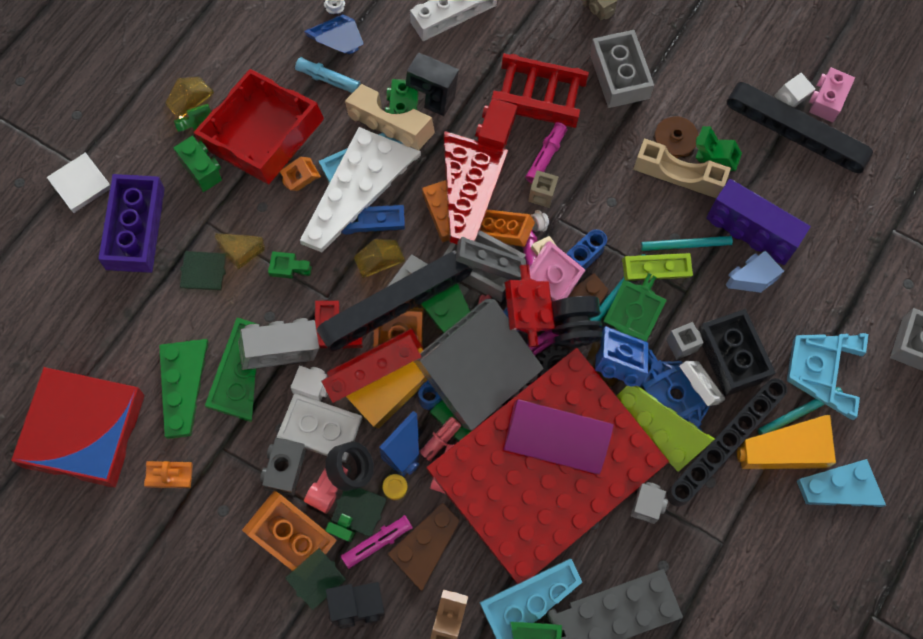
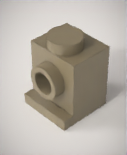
[583,0,617,20]
[528,170,559,208]

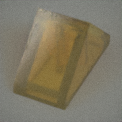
[165,77,214,118]
[215,233,265,270]
[354,239,405,278]

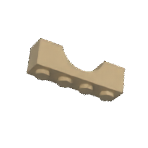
[345,84,435,150]
[633,138,731,198]

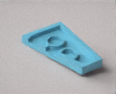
[797,459,886,507]

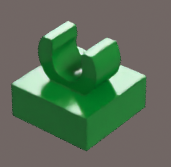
[325,513,355,542]

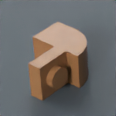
[430,589,468,639]

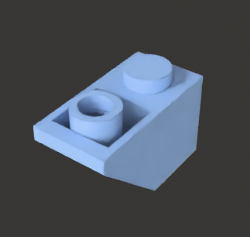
[726,251,784,292]

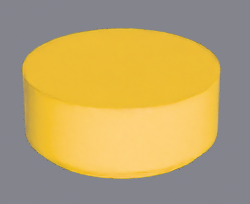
[383,474,407,500]

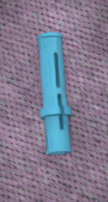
[295,57,361,93]

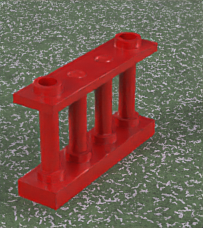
[492,53,589,128]
[321,328,423,403]

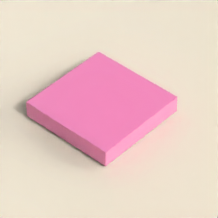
[529,241,585,302]

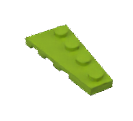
[617,386,715,472]

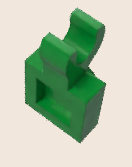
[174,104,211,132]
[268,251,312,279]

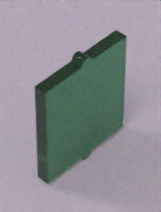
[180,251,226,291]
[331,488,387,537]
[285,548,346,610]

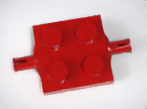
[504,264,555,347]

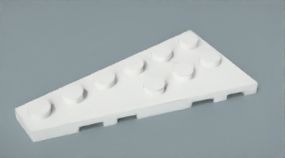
[300,127,421,252]

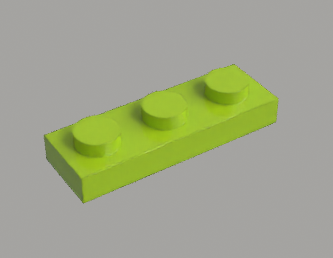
[622,253,693,281]

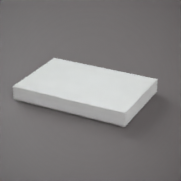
[277,393,363,463]

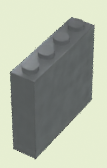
[414,299,544,431]

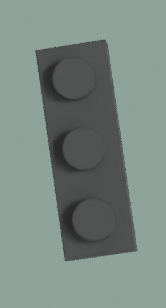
[456,237,526,280]

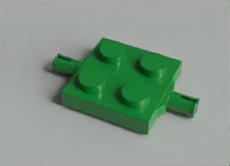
[603,273,666,342]

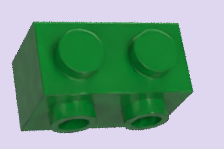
[385,79,419,114]
[173,135,222,192]

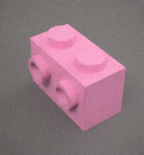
[809,67,855,122]

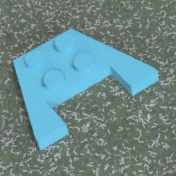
[787,333,869,420]

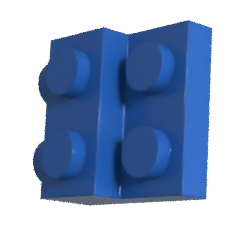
[595,326,648,387]

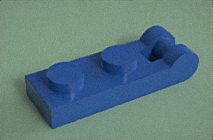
[341,205,405,235]

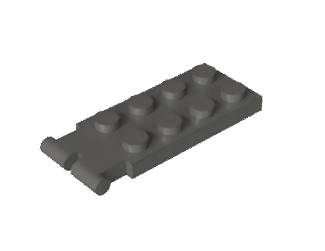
[546,569,683,639]

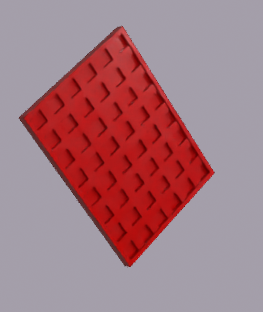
[426,348,669,584]

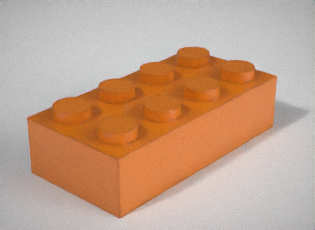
[422,180,449,242]
[480,210,535,247]

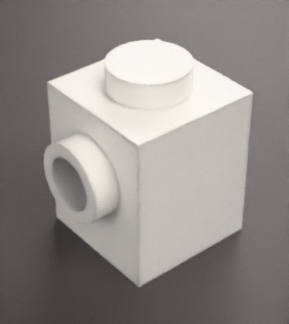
[774,73,815,107]
[291,365,328,402]

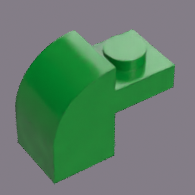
[695,126,742,171]

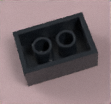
[698,309,776,396]

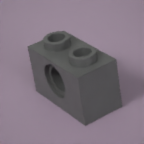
[260,437,307,496]

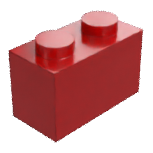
[475,98,517,149]

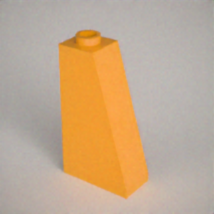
[346,348,427,429]
[737,415,836,469]

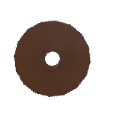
[654,116,698,158]

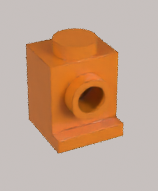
[280,156,321,191]

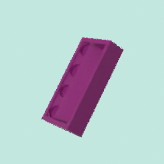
[504,399,614,475]

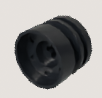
[552,296,604,347]

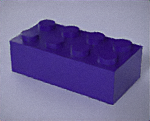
[98,174,165,273]
[706,179,811,266]

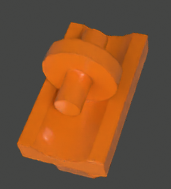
[144,461,193,488]

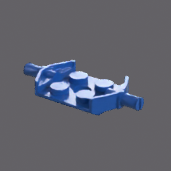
[640,350,710,432]

